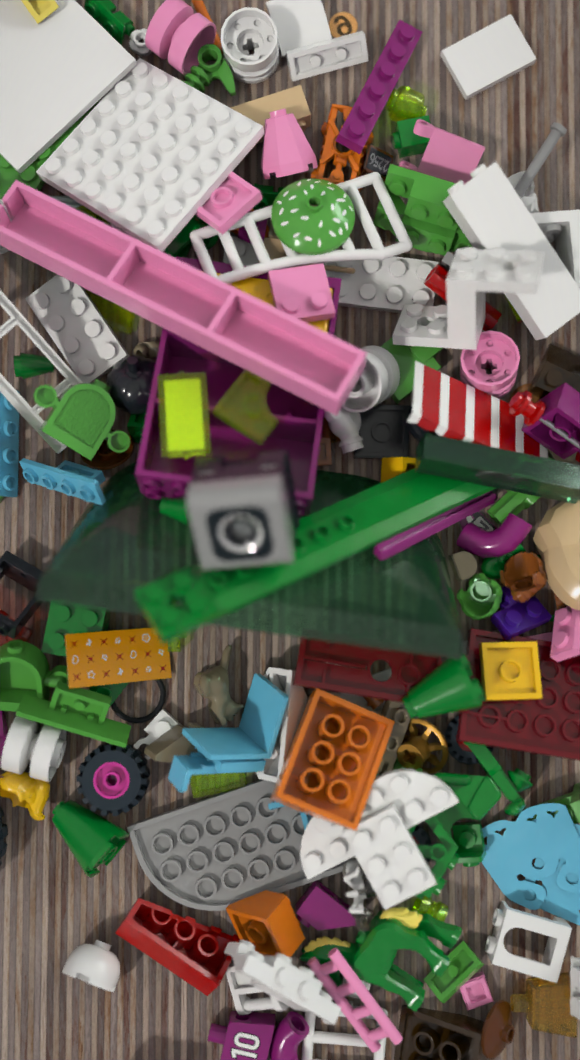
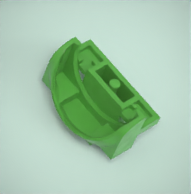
[373,164,473,256]

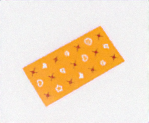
[65,628,172,689]

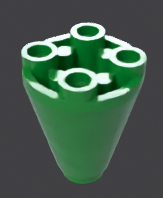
[402,653,486,719]

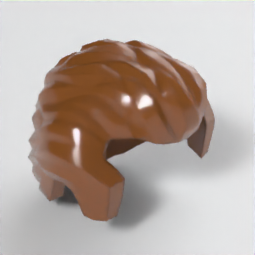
[500,552,547,603]

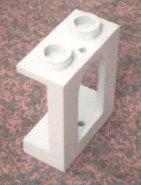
[485,901,572,983]

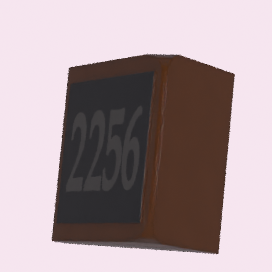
[362,145,394,182]

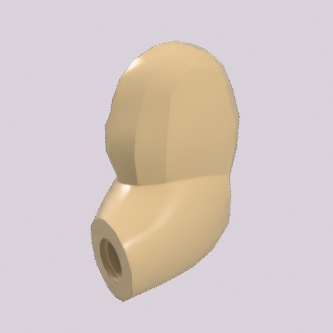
[533,493,580,611]

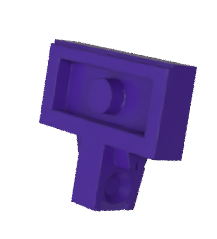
[491,586,552,640]

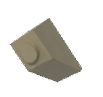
[144,722,204,763]

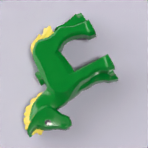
[299,907,462,1012]

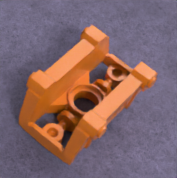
[310,104,374,192]

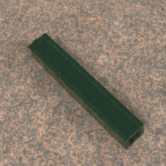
[415,433,580,504]

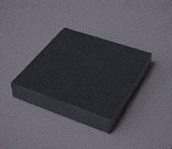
[354,404,410,459]

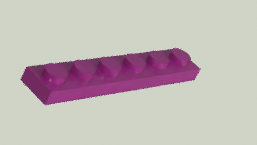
[336,19,423,154]

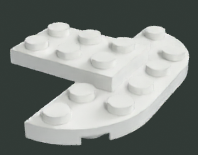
[300,768,459,910]

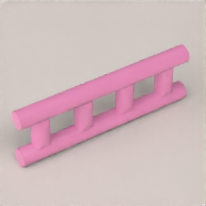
[307,948,403,1053]

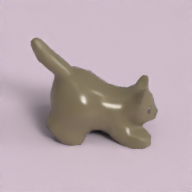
[193,645,244,727]

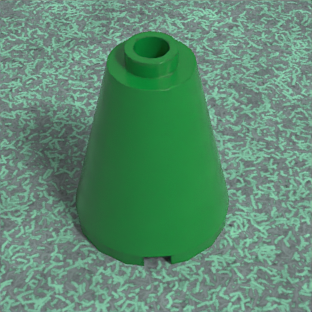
[52,800,129,878]

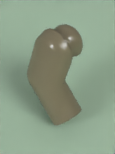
[133,341,160,359]

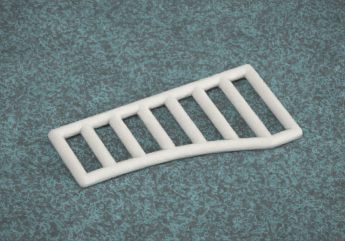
[190,172,413,284]

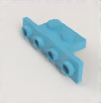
[0,390,20,497]
[19,458,106,506]

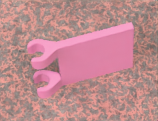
[399,119,485,184]

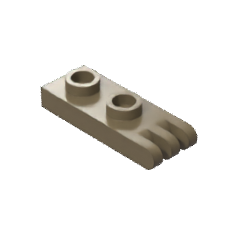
[377,700,411,774]

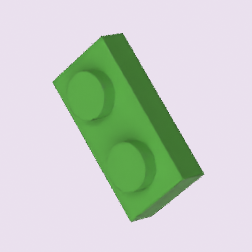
[423,941,484,1003]

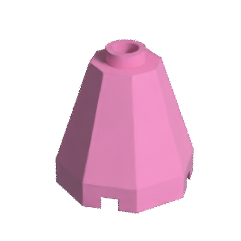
[261,108,318,180]

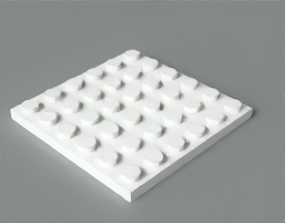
[36,58,265,252]

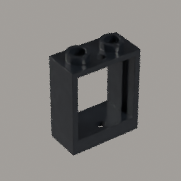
[0,550,54,639]

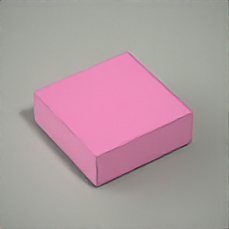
[460,971,494,1011]

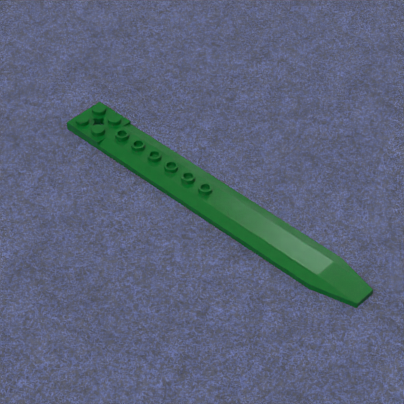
[134,446,523,644]

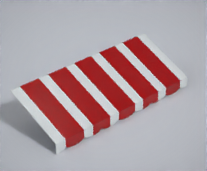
[407,361,548,479]

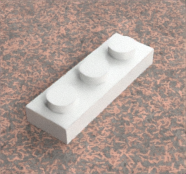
[285,31,369,82]

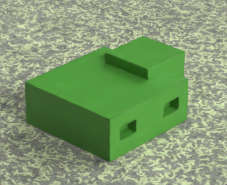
[381,337,443,404]

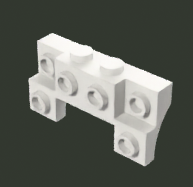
[224,939,341,1025]

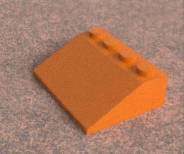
[270,688,395,831]

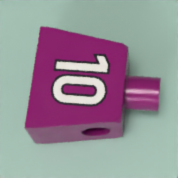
[207,1011,275,1060]

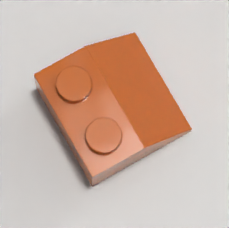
[226,890,305,958]

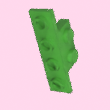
[15,681,131,748]

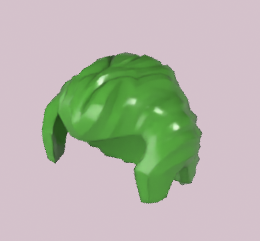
[457,573,503,620]

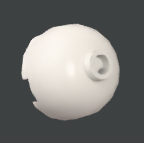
[62,940,120,992]

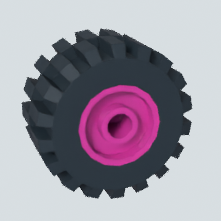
[76,743,150,816]

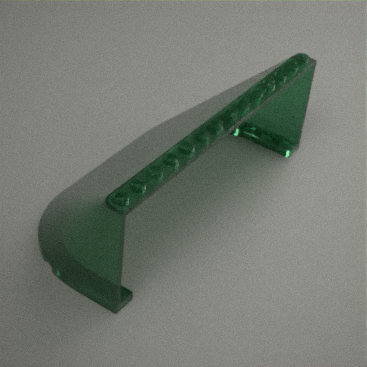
[35,461,464,660]

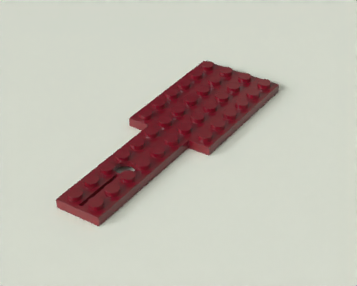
[294,628,580,761]

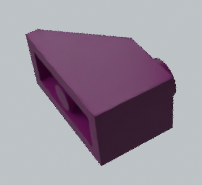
[295,880,361,930]

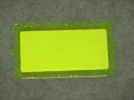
[158,371,211,459]

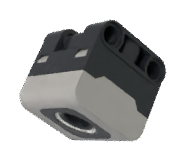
[187,449,299,570]

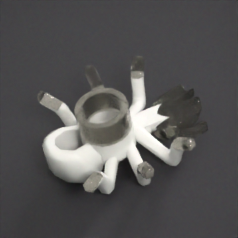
[342,858,377,931]

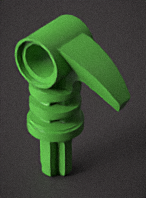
[181,44,236,97]

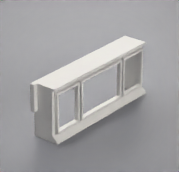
[0,290,82,454]

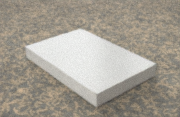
[440,14,536,100]

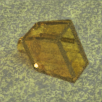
[510,972,577,1038]

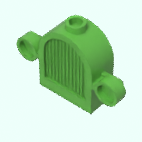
[33,379,130,460]
[0,640,68,712]

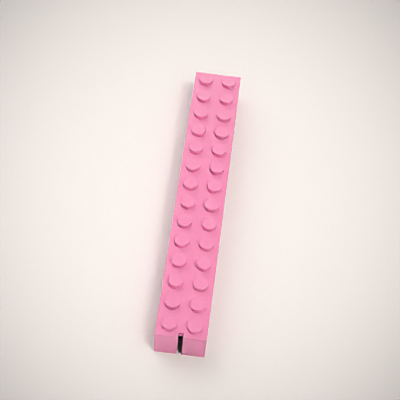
[0,180,367,416]

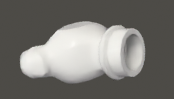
[324,408,364,454]

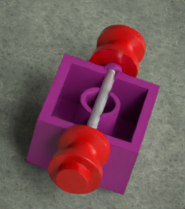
[509,383,580,463]

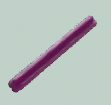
[373,490,497,560]

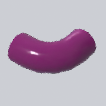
[457,512,533,558]
[269,1011,309,1060]

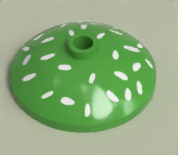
[271,178,355,255]

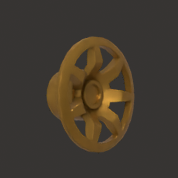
[397,718,449,774]

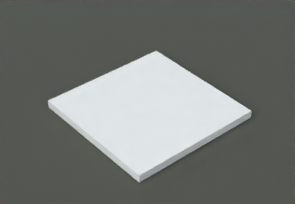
[0,0,137,174]

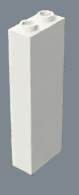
[442,162,580,340]

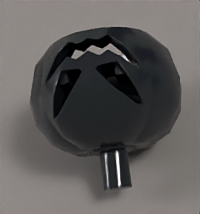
[107,356,156,414]

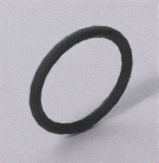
[111,679,166,723]

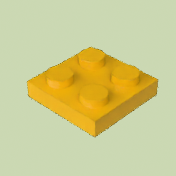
[479,641,542,701]

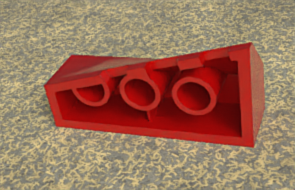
[115,898,240,996]

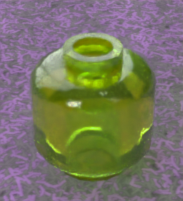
[386,85,427,122]

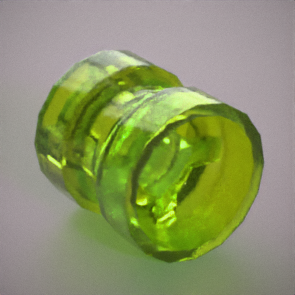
[411,896,449,922]

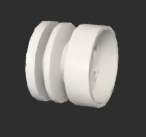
[221,7,279,84]

